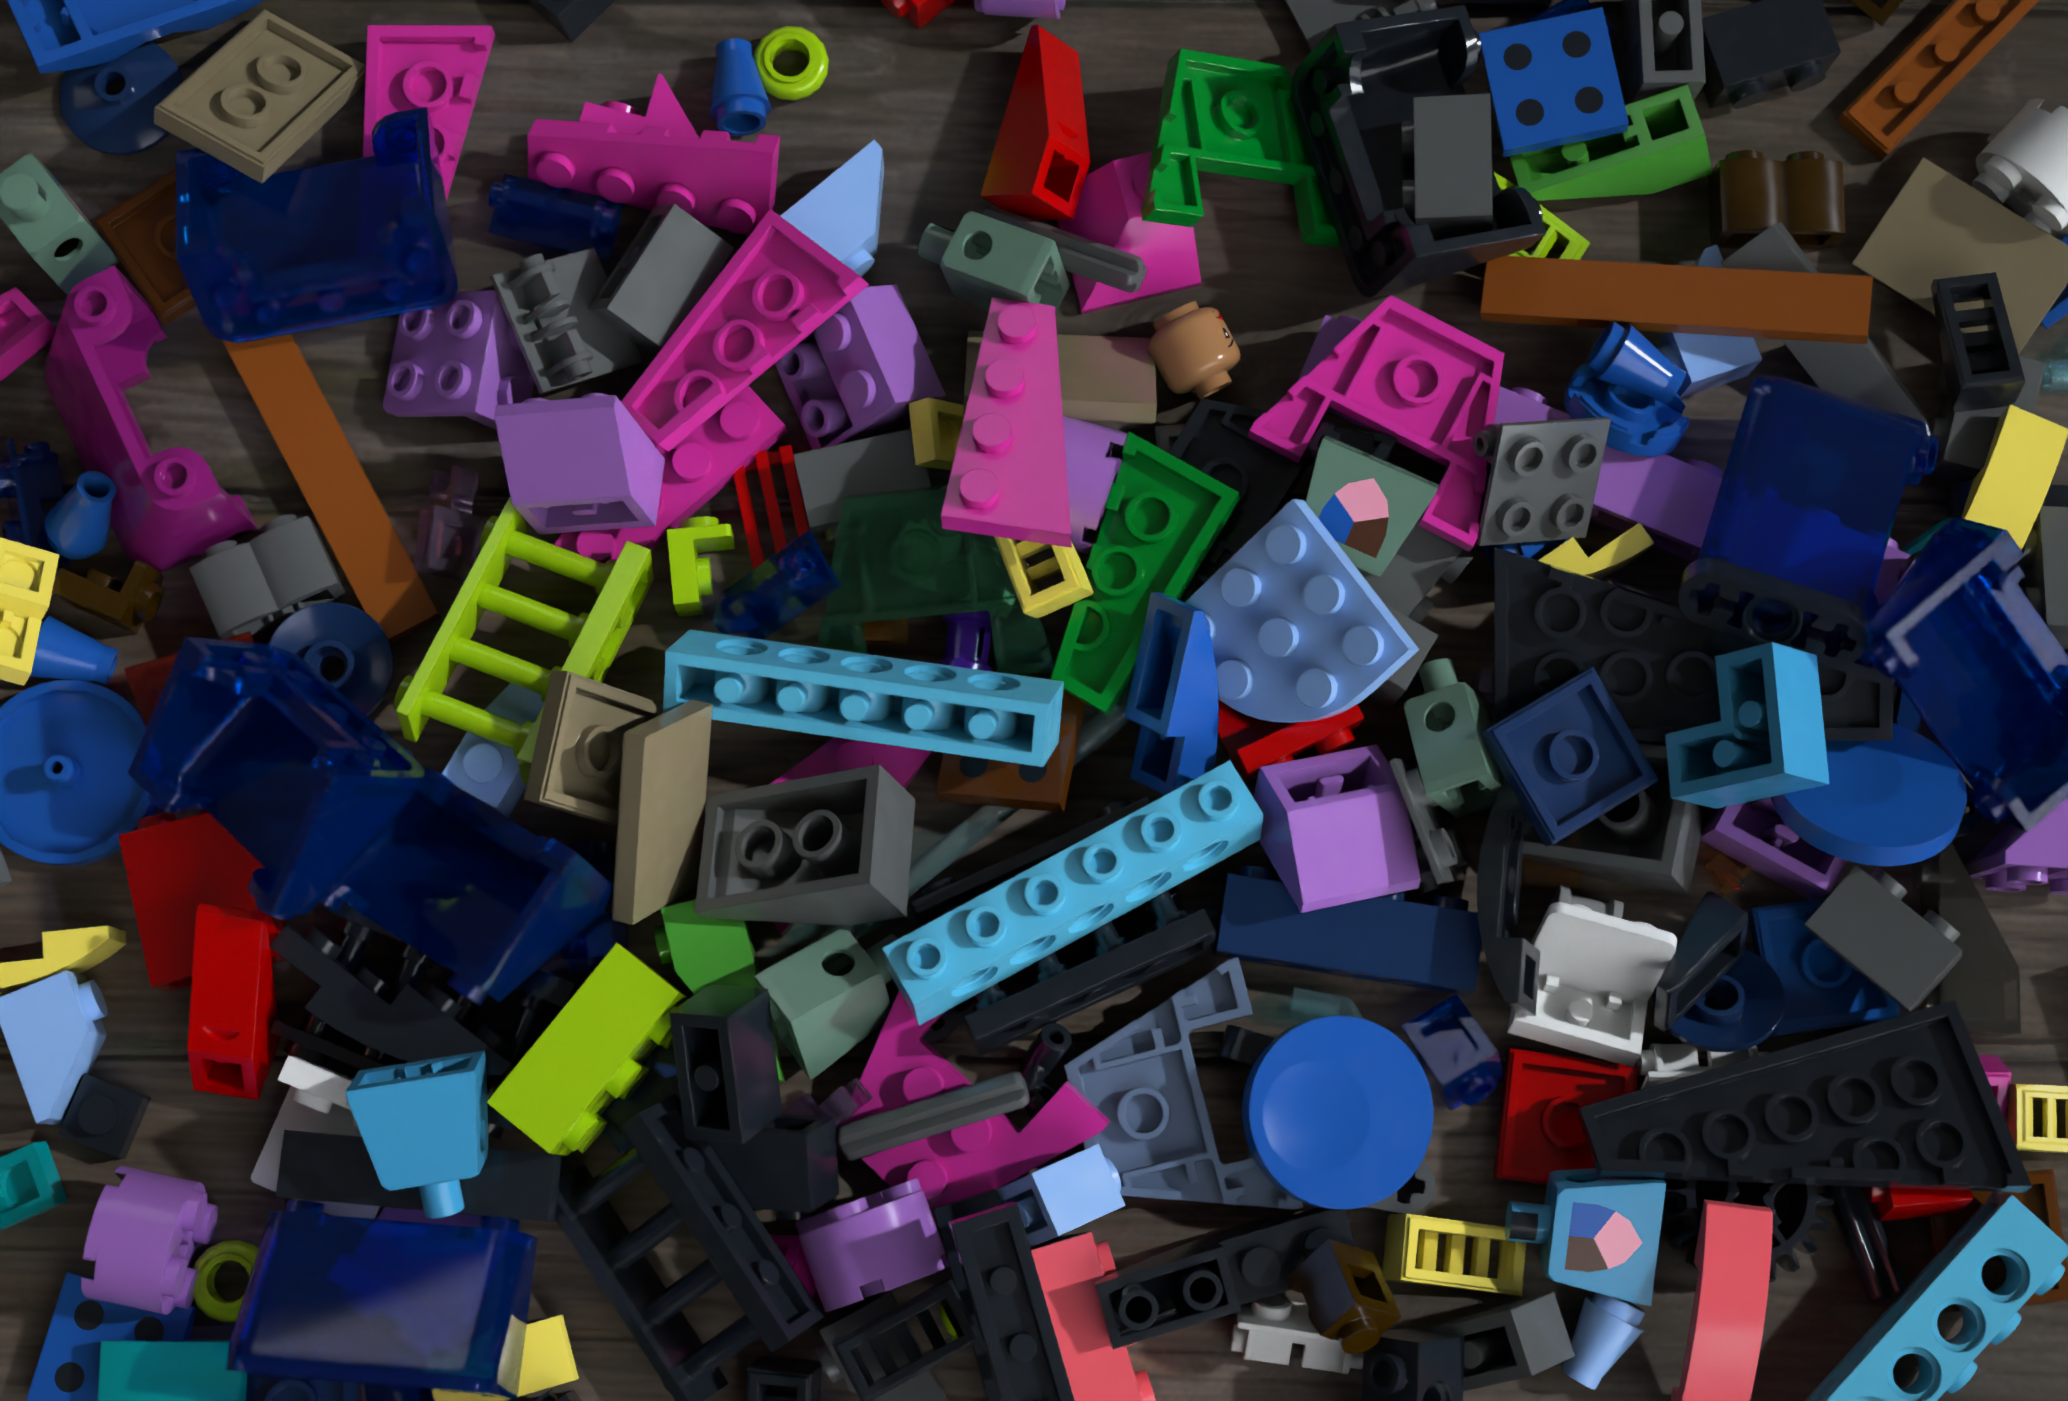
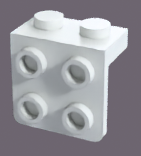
[1507,902,1677,1068]

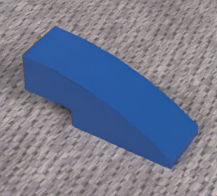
[1124,592,1219,795]

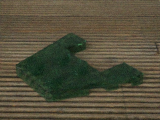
[818,485,1057,675]

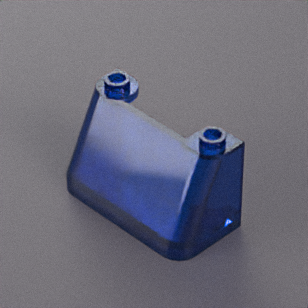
[176,107,458,343]
[1698,375,1938,665]
[1863,517,2068,832]
[128,637,425,919]
[290,735,613,1006]
[225,1200,538,1399]

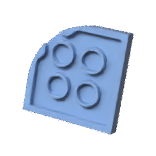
[1184,499,1420,723]

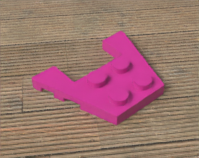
[1247,295,1504,552]
[836,991,1111,1222]

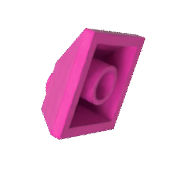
[1056,151,1202,315]

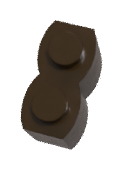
[1708,150,1846,249]

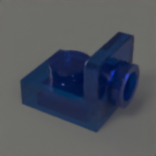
[1401,993,1504,1110]

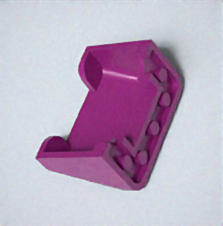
[43,265,257,572]

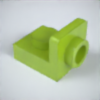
[667,516,735,617]

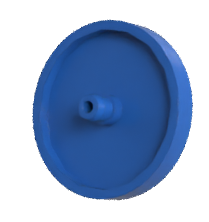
[0,680,164,867]
[1771,723,1967,866]
[1242,1016,1434,1209]

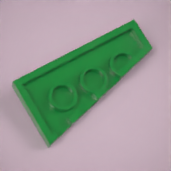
[1050,432,1241,716]

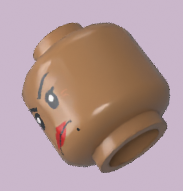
[1148,301,1241,400]

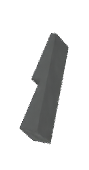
[1721,222,1931,461]

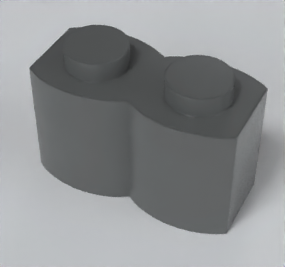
[189,514,347,646]

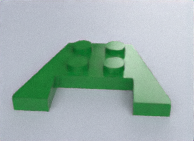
[1141,48,1341,248]

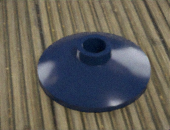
[59,41,183,155]
[264,602,394,729]
[1652,949,1785,1052]

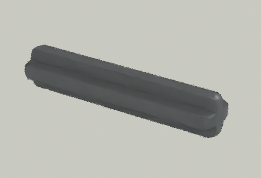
[982,206,1147,293]
[838,1071,1030,1160]

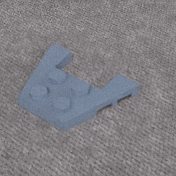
[1064,957,1303,1210]

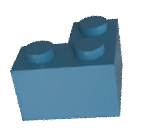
[1665,642,1830,809]

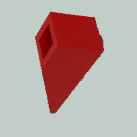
[980,25,1090,221]
[187,903,281,1100]

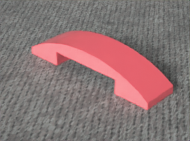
[1671,1199,1773,1401]

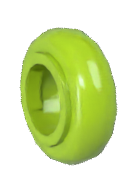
[753,26,829,101]
[193,1240,273,1323]

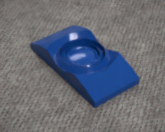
[6,0,265,73]

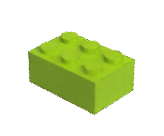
[486,943,689,1156]

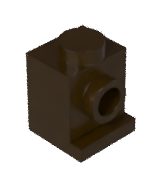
[1285,1239,1402,1354]

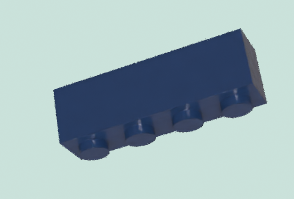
[1212,866,1482,996]

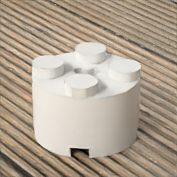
[1972,98,2068,239]

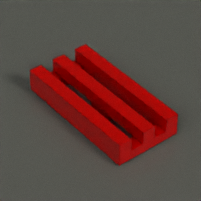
[733,445,818,582]

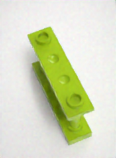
[394,497,654,785]

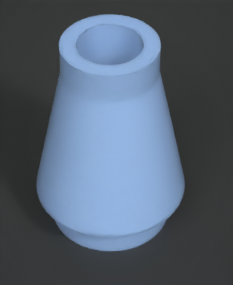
[1561,1292,1646,1390]

